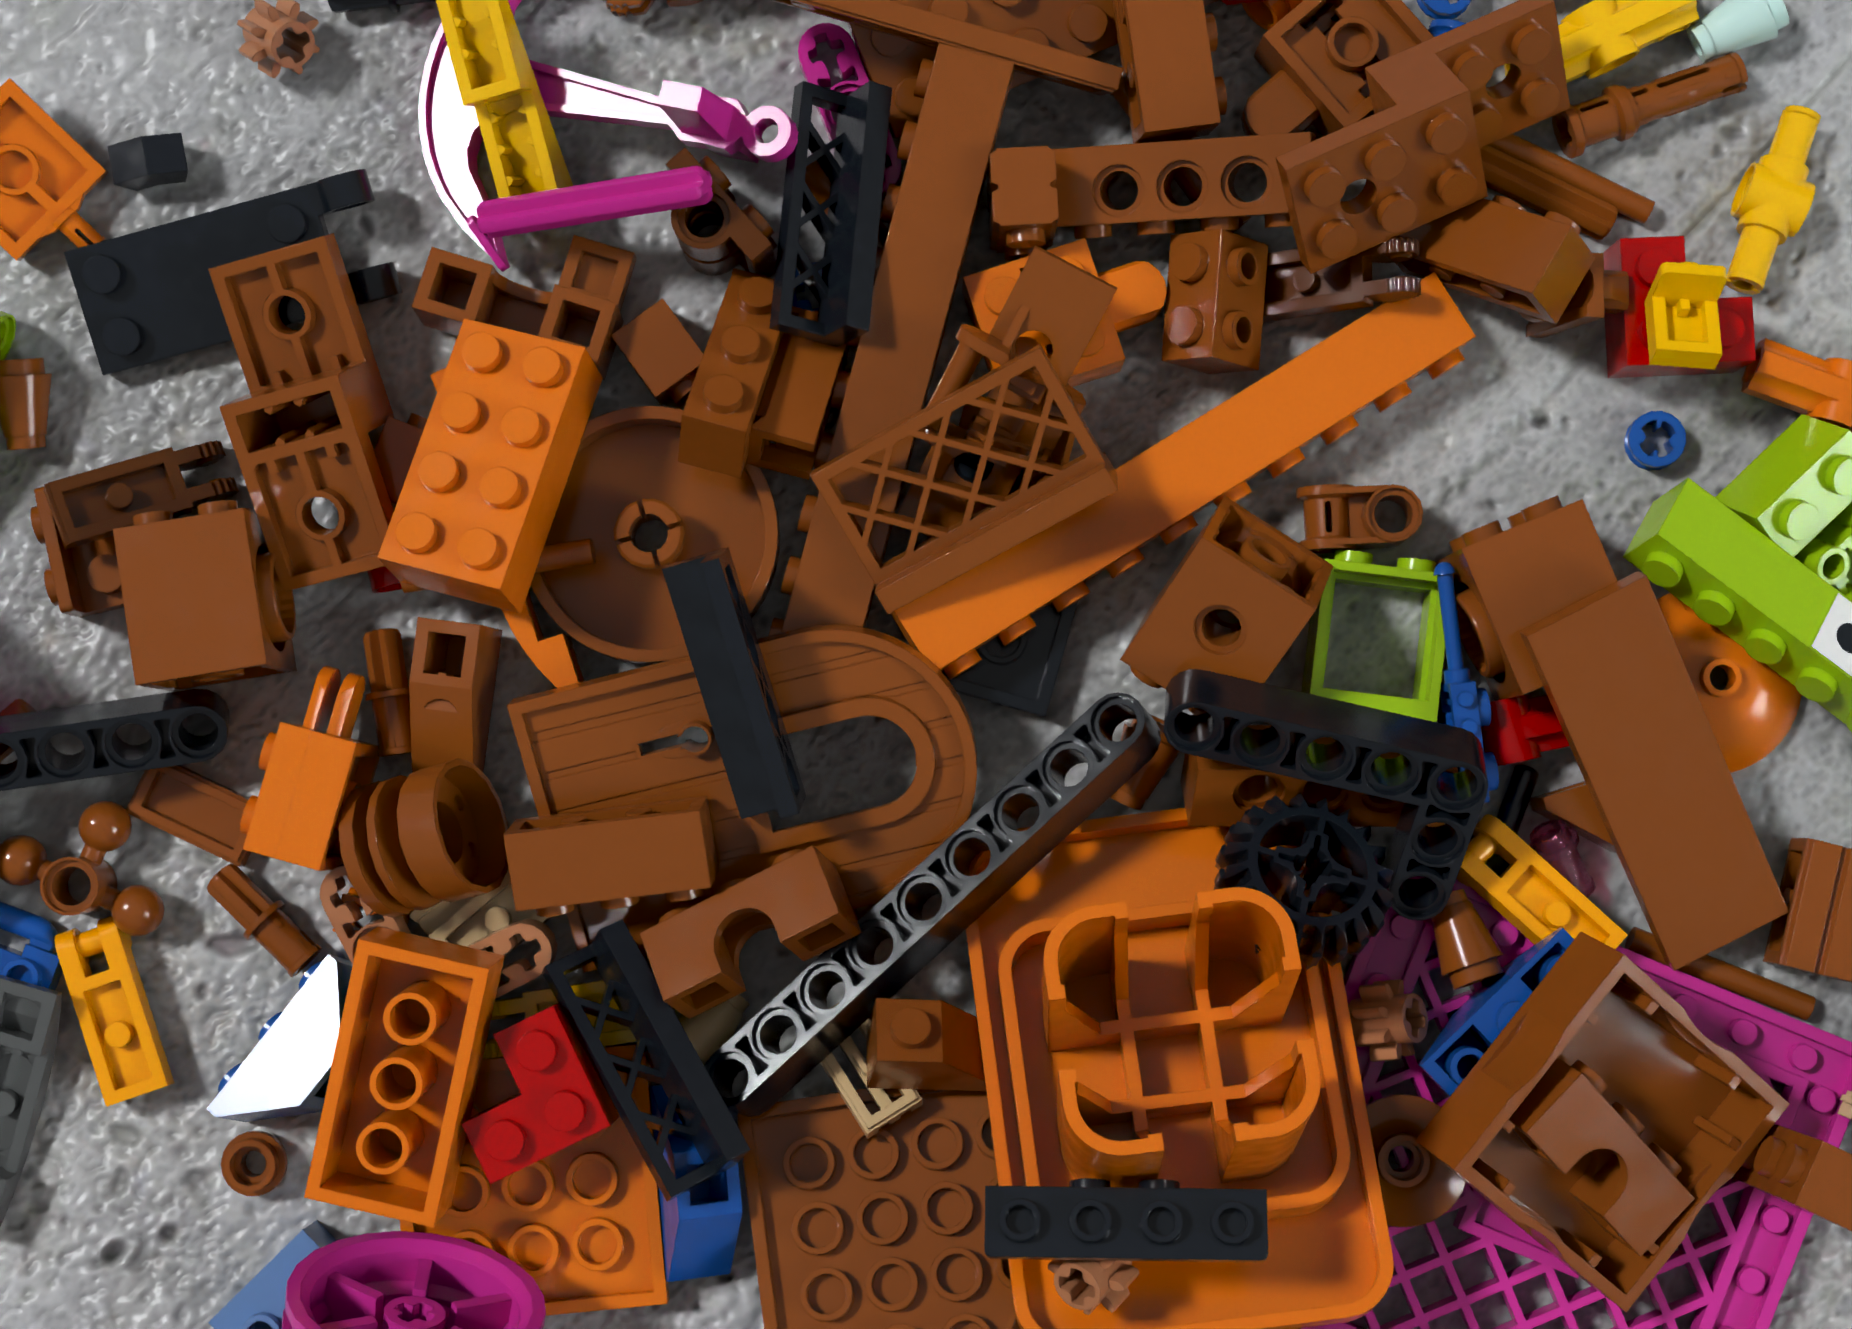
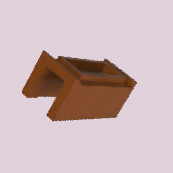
[747,306,849,480]

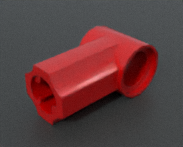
[1481,694,1569,766]

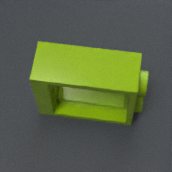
[1301,550,1445,722]

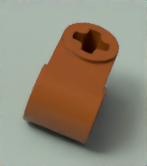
[1296,484,1423,554]

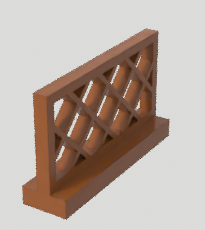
[810,344,1118,614]

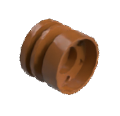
[338,758,508,918]

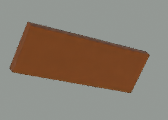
[1519,571,1789,971]

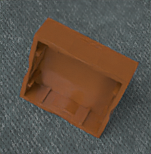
[1415,932,1790,1313]

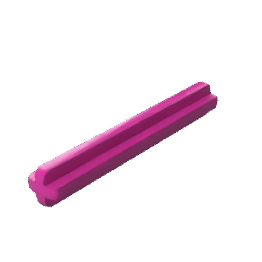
[476,165,713,238]

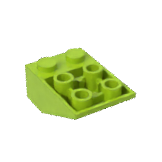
[1715,414,1852,600]

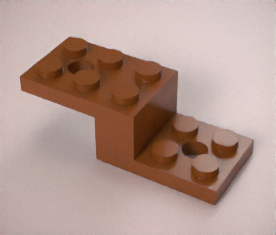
[1275,0,1570,274]
[208,233,395,592]

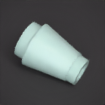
[1687,0,1789,62]

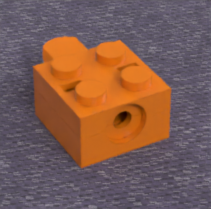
[962,238,1167,387]
[240,665,380,871]

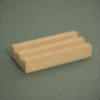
[820,1002,923,1139]

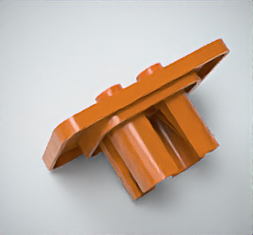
[965,808,1394,1329]

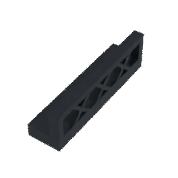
[769,81,892,347]
[662,547,806,819]
[542,919,751,1202]

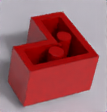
[1603,236,1756,378]
[462,1003,619,1184]

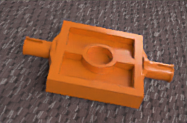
[0,78,109,261]

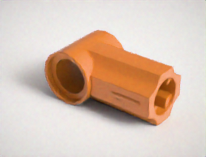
[1741,338,1852,432]

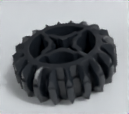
[1214,792,1394,970]

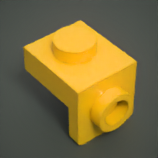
[1644,262,1727,370]

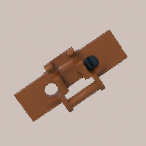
[897,245,1117,537]

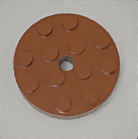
[531,406,781,665]

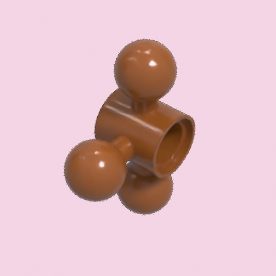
[0,801,165,936]

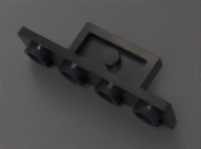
[984,1178,1268,1263]

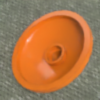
[1657,593,1802,773]

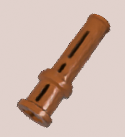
[1552,52,1748,159]

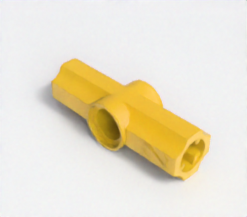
[1504,0,1699,83]

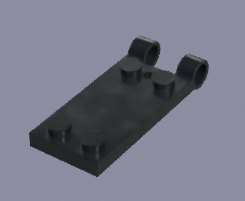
[64,169,403,375]

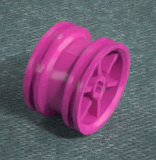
[281,1231,546,1329]

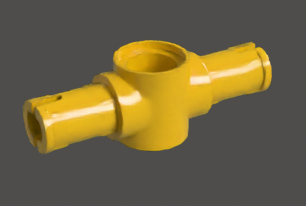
[1725,105,1821,295]

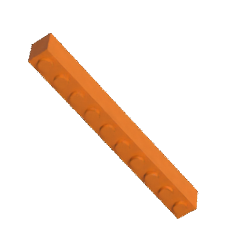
[890,272,1476,680]

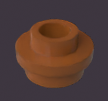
[221,1131,288,1196]

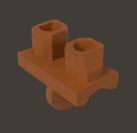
[1517,252,1629,338]

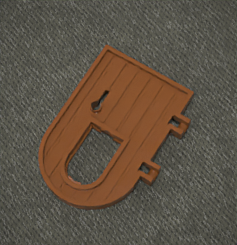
[507,624,978,973]

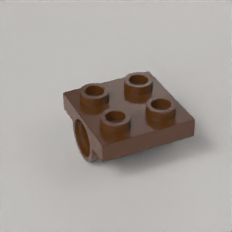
[665,147,778,277]

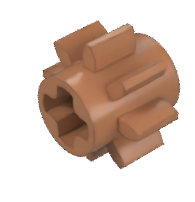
[237,0,320,78]
[1348,979,1428,1062]
[1048,1260,1139,1315]

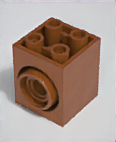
[1436,495,1617,701]
[1120,496,1333,715]
[113,500,297,691]

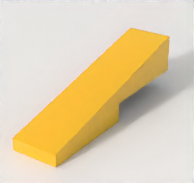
[436,0,573,198]

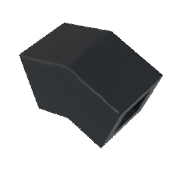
[107,133,188,191]

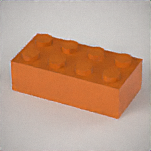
[377,318,603,614]
[304,926,505,1228]

